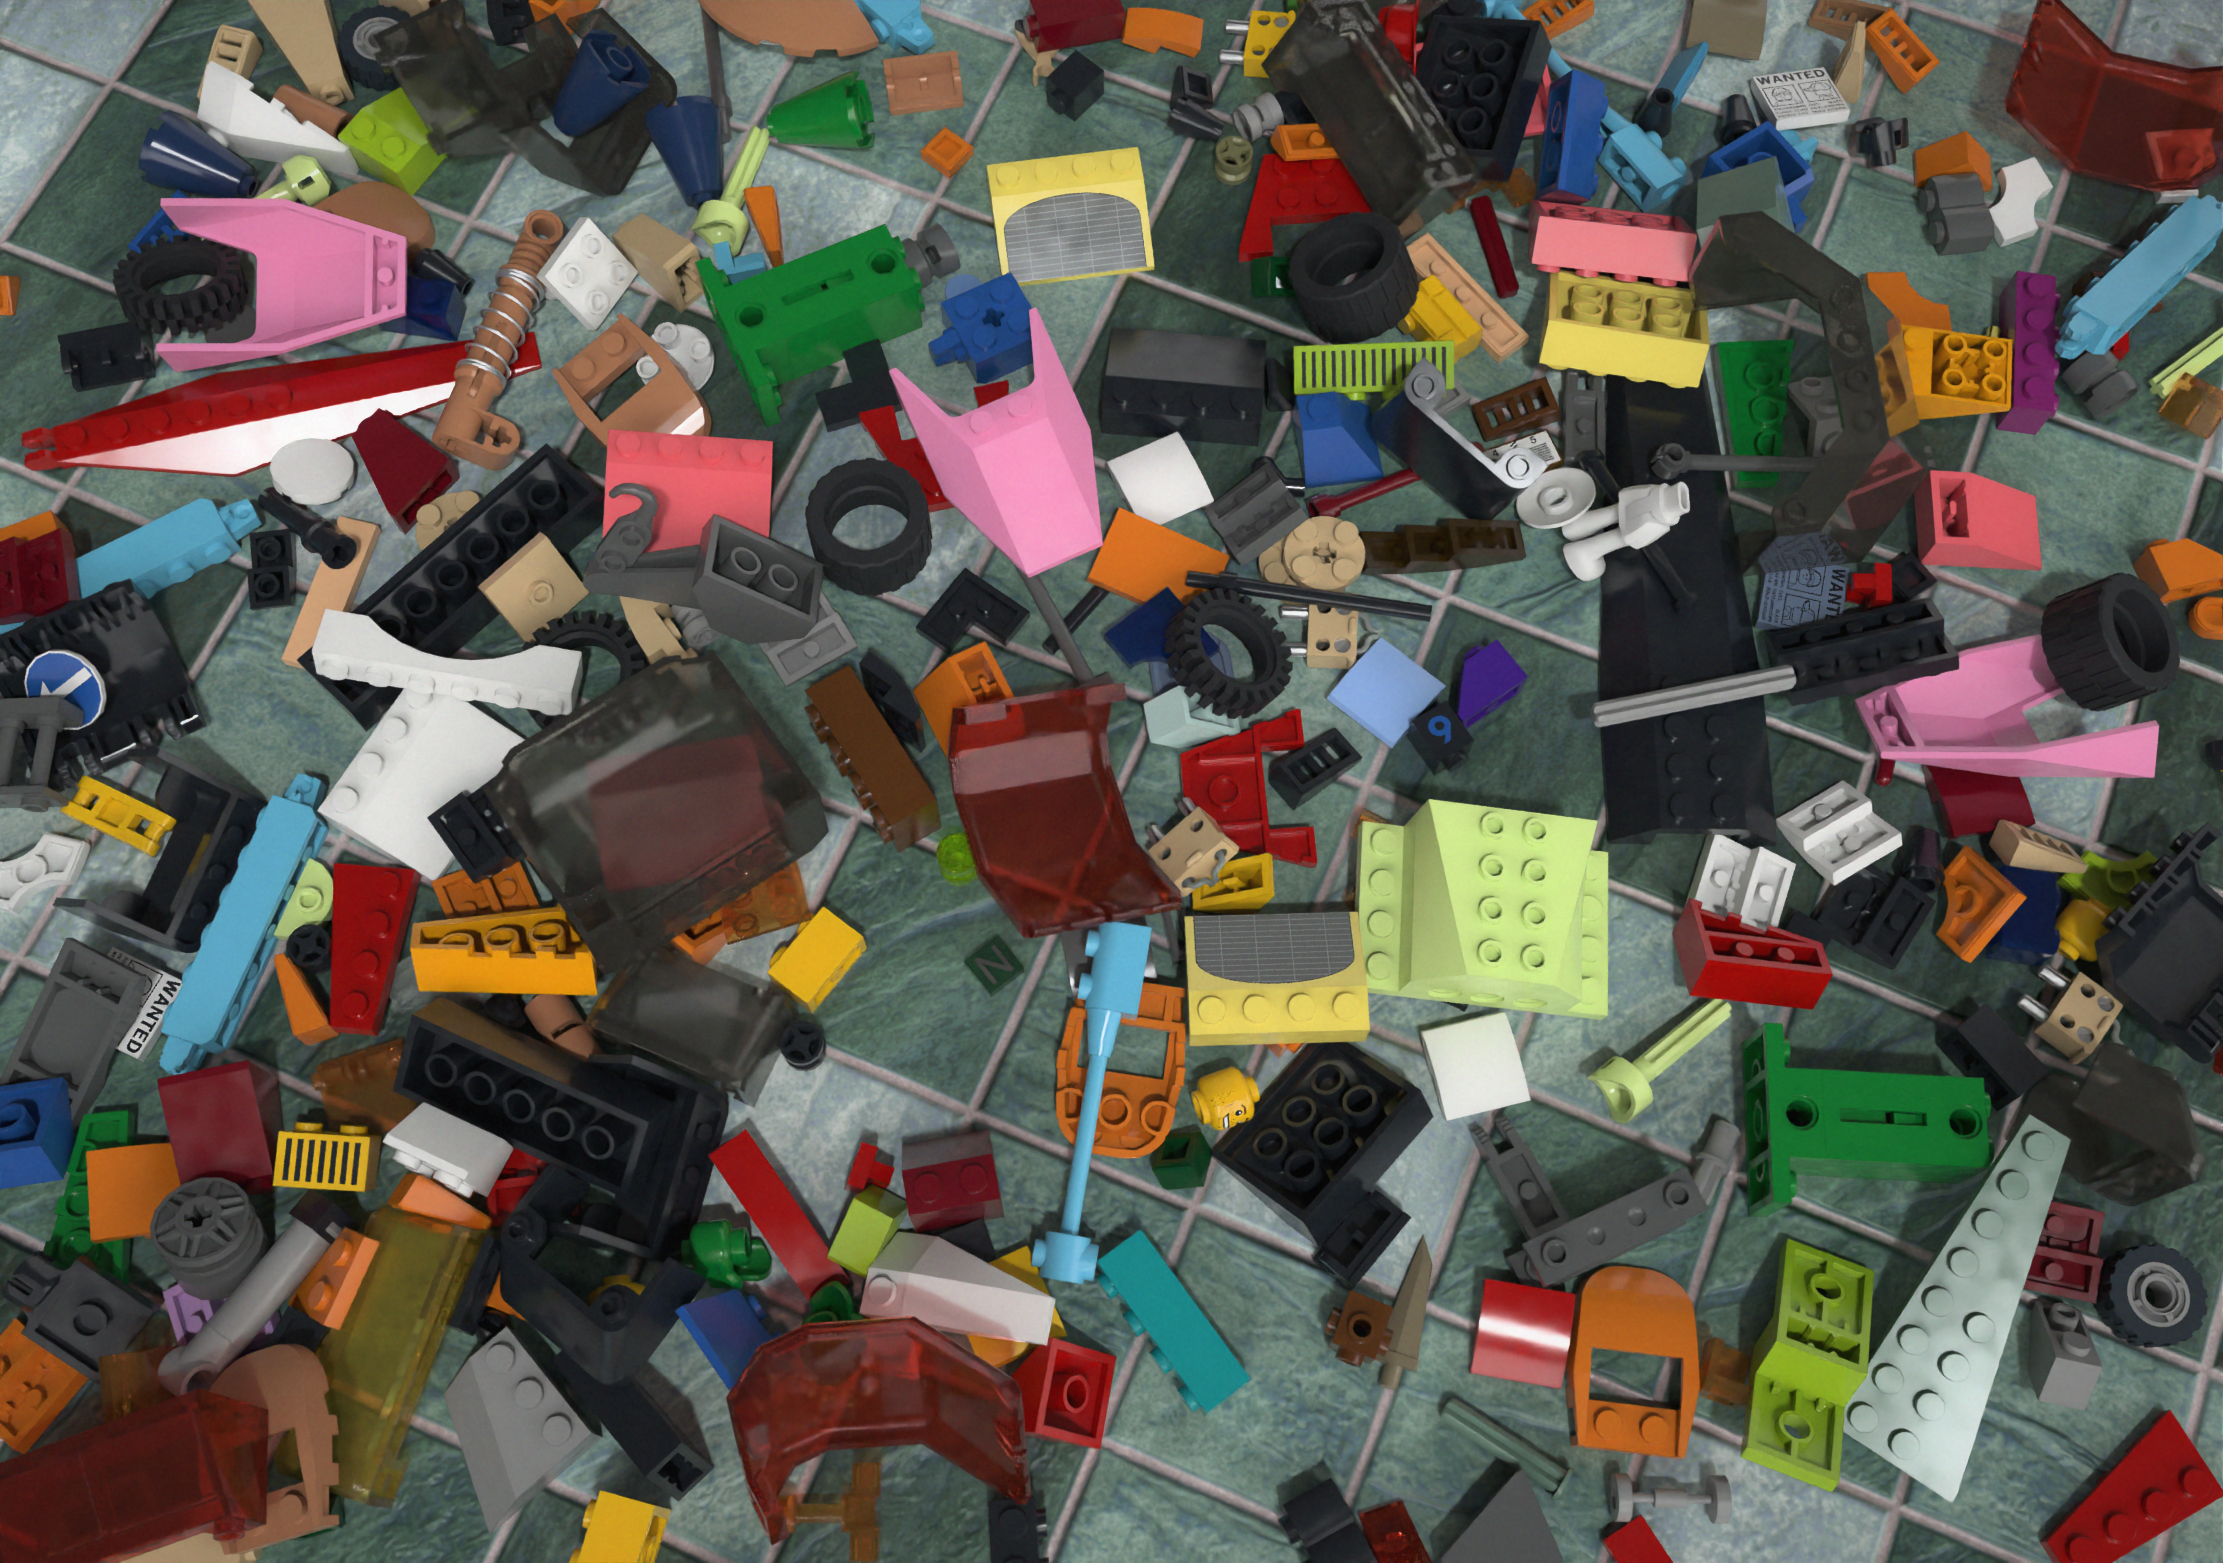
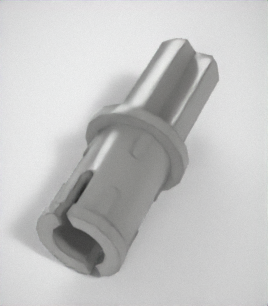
[1692,1120,1742,1206]

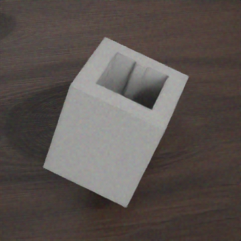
[2028,1300,2103,1410]

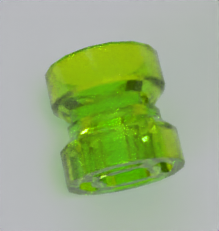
[936,833,981,886]

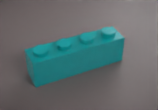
[1095,1229,1251,1417]

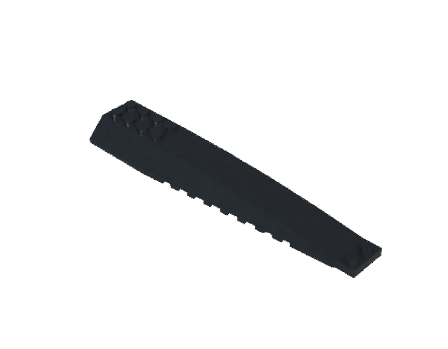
[1598,273,1777,846]

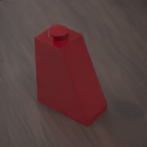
[1023,0,1125,53]
[351,408,460,535]

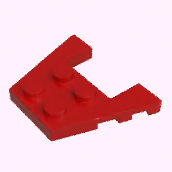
[1238,154,1372,262]
[858,380,1010,513]
[1180,709,1318,868]

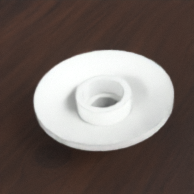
[1516,468,1596,529]

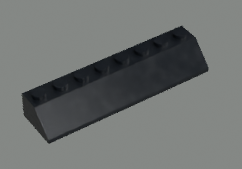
[297,443,604,732]

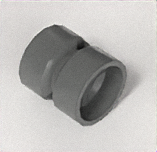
[901,223,960,288]
[2062,349,2141,420]

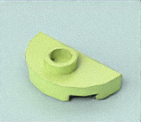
[273,857,333,940]

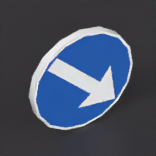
[24,649,107,730]

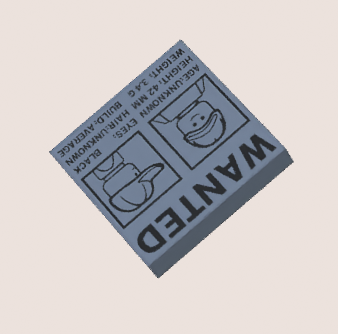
[1754,550,1850,632]

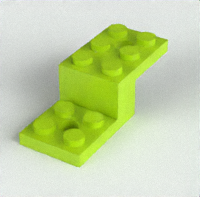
[1740,1238,1874,1492]

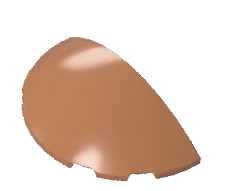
[698,0,879,57]

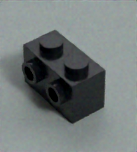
[988,1498,1049,1563]

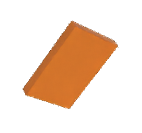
[1087,507,1230,619]

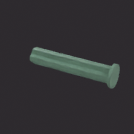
[1440,1398,1574,1501]

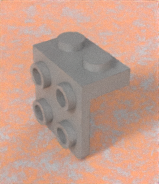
[1787,371,1893,457]

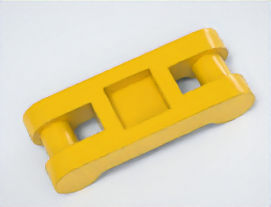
[59,775,177,858]

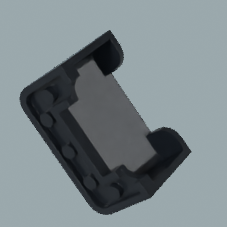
[1371,357,1549,520]

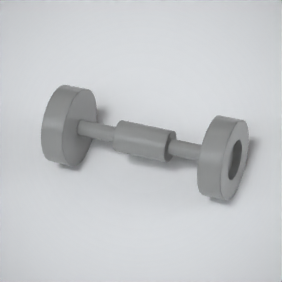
[1609,1473,1732,1524]

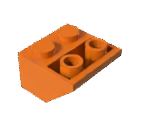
[913,641,1023,763]

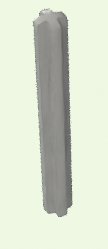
[1590,665,1796,727]

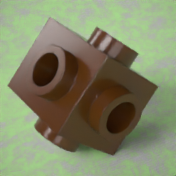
[1324,1290,1394,1368]

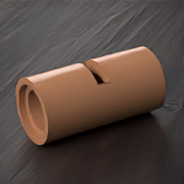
[272,84,355,141]
[524,994,604,1069]

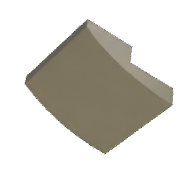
[1685,0,1767,61]

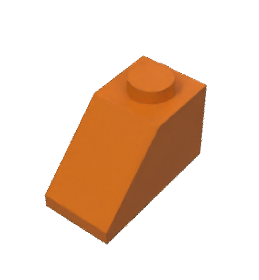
[2132,538,2223,604]

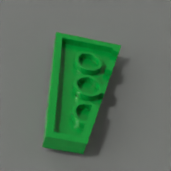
[1713,339,1795,489]
[43,1110,135,1285]

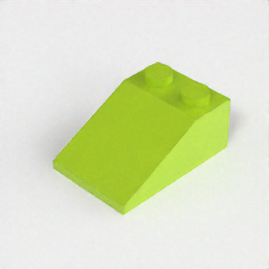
[337,77,480,196]

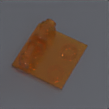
[715,848,812,945]
[311,1038,418,1135]

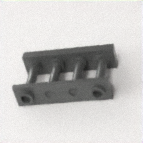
[0,697,84,813]
[1505,1167,1709,1290]

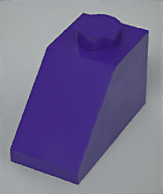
[1454,640,1528,729]

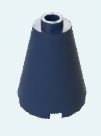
[551,29,651,136]
[644,95,722,210]
[139,110,258,199]

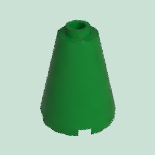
[766,71,875,149]

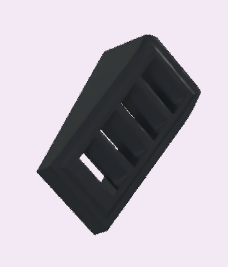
[1269,728,1362,810]

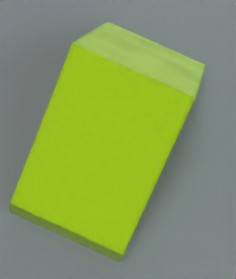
[827,1184,908,1279]

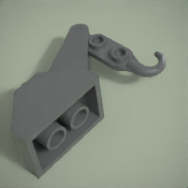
[583,483,823,645]

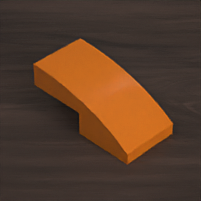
[1121,7,1204,58]

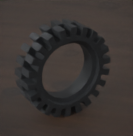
[112,235,248,335]
[1164,588,1293,719]
[522,612,651,744]

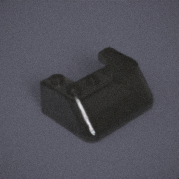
[2005,1041,2206,1207]

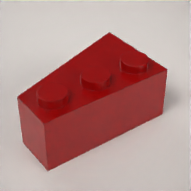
[1672,898,1833,1010]

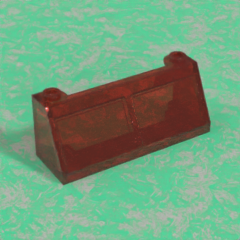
[0,1388,268,1563]

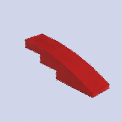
[708,1128,851,1303]

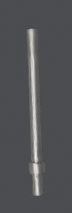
[700,5,732,143]

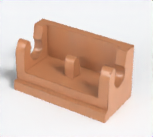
[883,50,964,116]

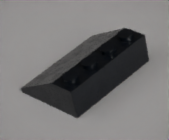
[1390,15,1552,182]
[1102,327,1266,447]
[1211,1042,1434,1248]

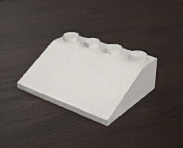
[317,688,532,881]

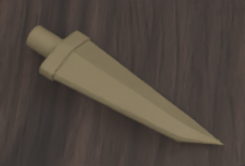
[1374,1235,1433,1391]

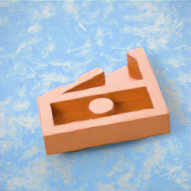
[288,1227,380,1330]

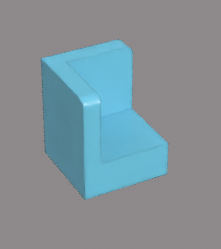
[713,241,767,285]

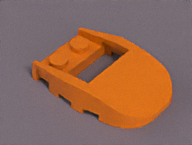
[1056,977,1186,1159]
[1565,1266,1700,1460]

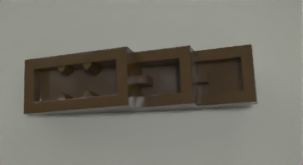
[1359,518,1526,575]

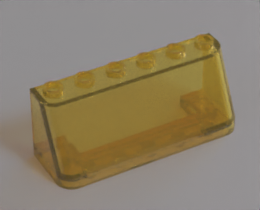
[274,1205,488,1509]

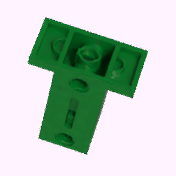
[695,224,925,428]
[1741,1023,1995,1217]

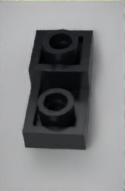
[247,529,297,610]

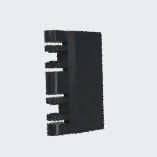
[0,578,207,793]
[2094,822,2223,1064]

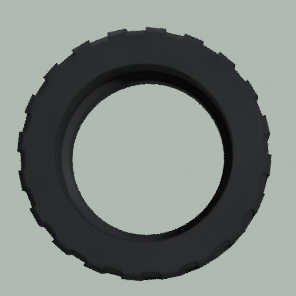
[1288,212,1419,343]
[805,458,933,596]
[2041,572,2180,712]

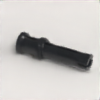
[258,487,357,569]

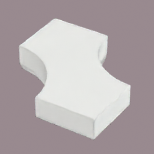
[1989,157,2053,247]
[0,832,92,915]

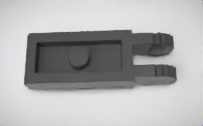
[1563,368,1605,467]
[1470,1114,1570,1241]

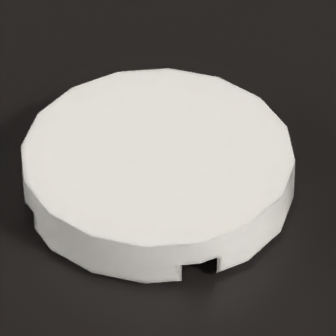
[270,438,355,505]

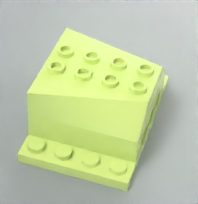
[1355,799,1608,1020]

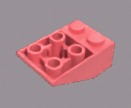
[1914,470,2042,571]

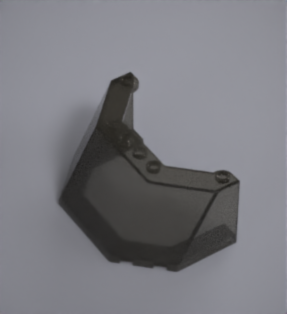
[1687,211,1929,577]

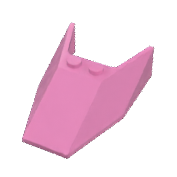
[156,198,407,372]
[889,307,1103,578]
[1855,634,2159,778]

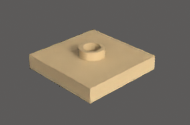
[478,532,590,644]

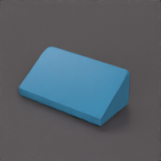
[1647,41,1709,115]

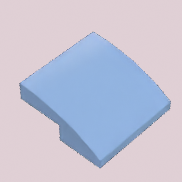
[1327,637,1446,749]

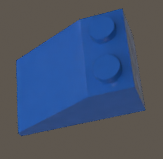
[675,1289,794,1402]

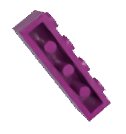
[1996,271,2060,435]

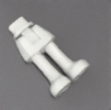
[1562,482,1690,582]

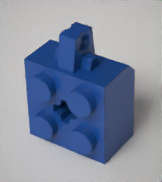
[1700,120,1815,235]
[928,272,1033,384]

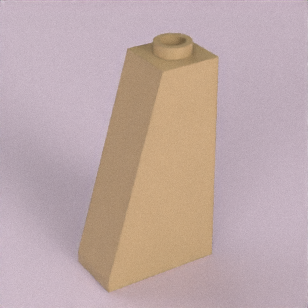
[247,0,355,105]

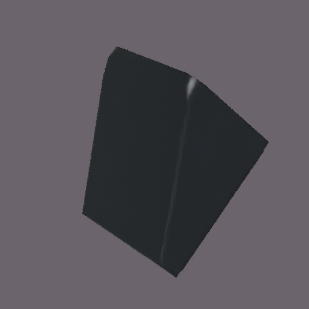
[1264,358,1296,412]

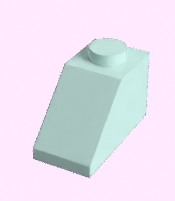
[1143,685,1241,748]

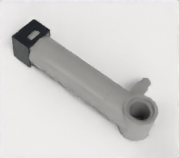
[158,1188,361,1407]

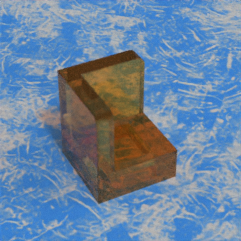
[2159,372,2223,439]
[1698,1337,1752,1410]

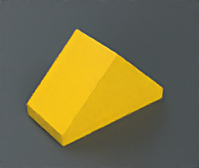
[1192,853,1275,915]

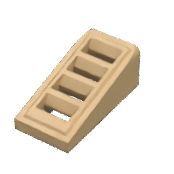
[1831,21,1866,104]
[197,24,263,101]
[1989,820,2088,874]

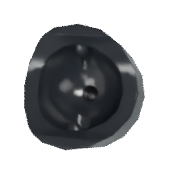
[1855,117,1909,166]

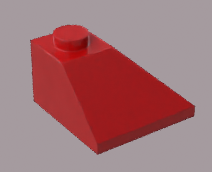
[997,1337,1117,1450]

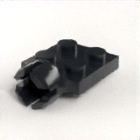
[2,1251,160,1385]

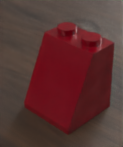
[157,1060,283,1195]
[902,1129,1005,1234]

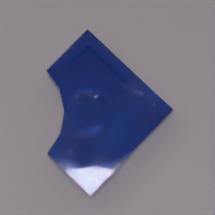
[1103,587,1220,670]

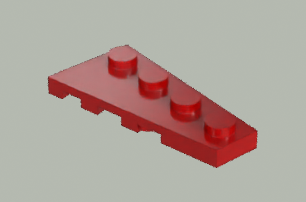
[330,863,421,1036]
[2040,1410,2223,1563]

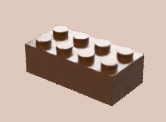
[804,665,942,853]

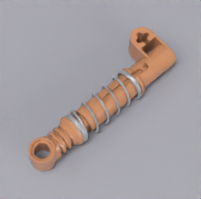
[432,209,564,471]

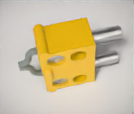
[1219,10,1311,83]

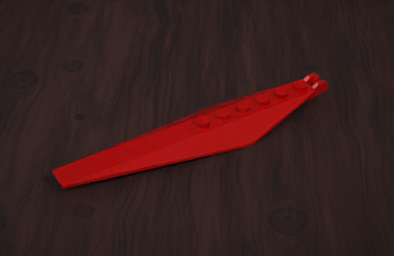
[21,332,542,477]

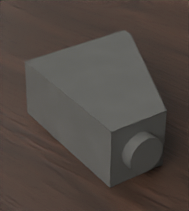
[1434,1469,1564,1563]

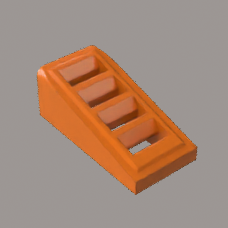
[1521,0,1594,40]
[1866,8,1940,95]
[743,185,784,268]
[274,953,339,1046]
[387,1173,493,1230]

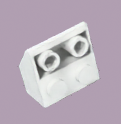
[383,1102,514,1198]

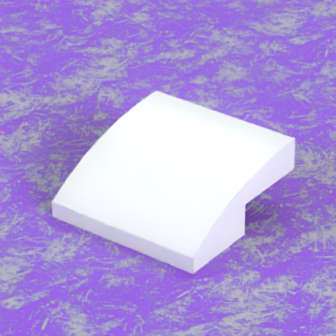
[1105,431,1214,525]
[1776,780,1902,885]
[1684,835,1796,931]
[1420,1011,1530,1121]

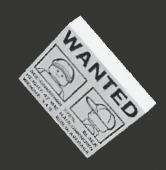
[1750,67,1850,131]
[107,947,182,1063]

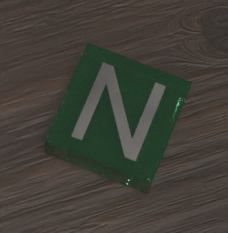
[964,936,1025,997]

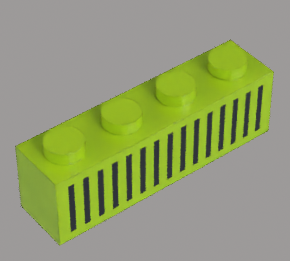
[1294,340,1454,400]

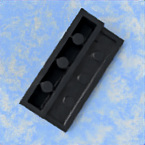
[1766,597,1959,706]

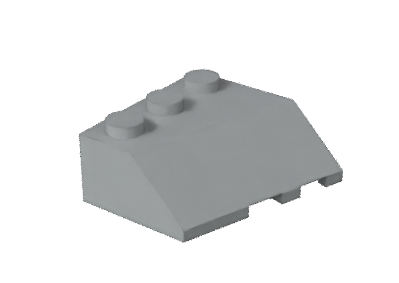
[444,1326,603,1534]

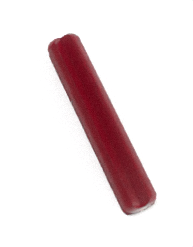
[1470,195,1519,299]

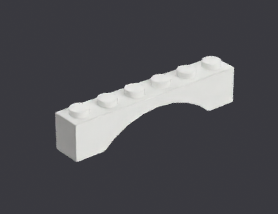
[312,609,583,716]

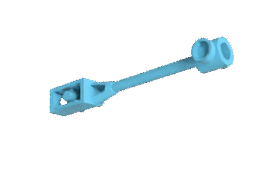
[1476,0,1686,213]
[1031,921,1152,1284]

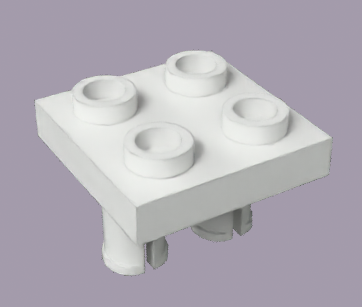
[536,217,638,330]

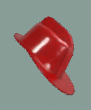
[1375,0,1421,86]

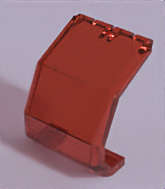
[2004,0,2223,192]
[947,683,1181,939]
[726,1316,1031,1545]

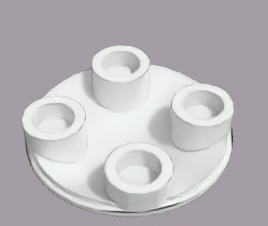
[636,322,715,391]

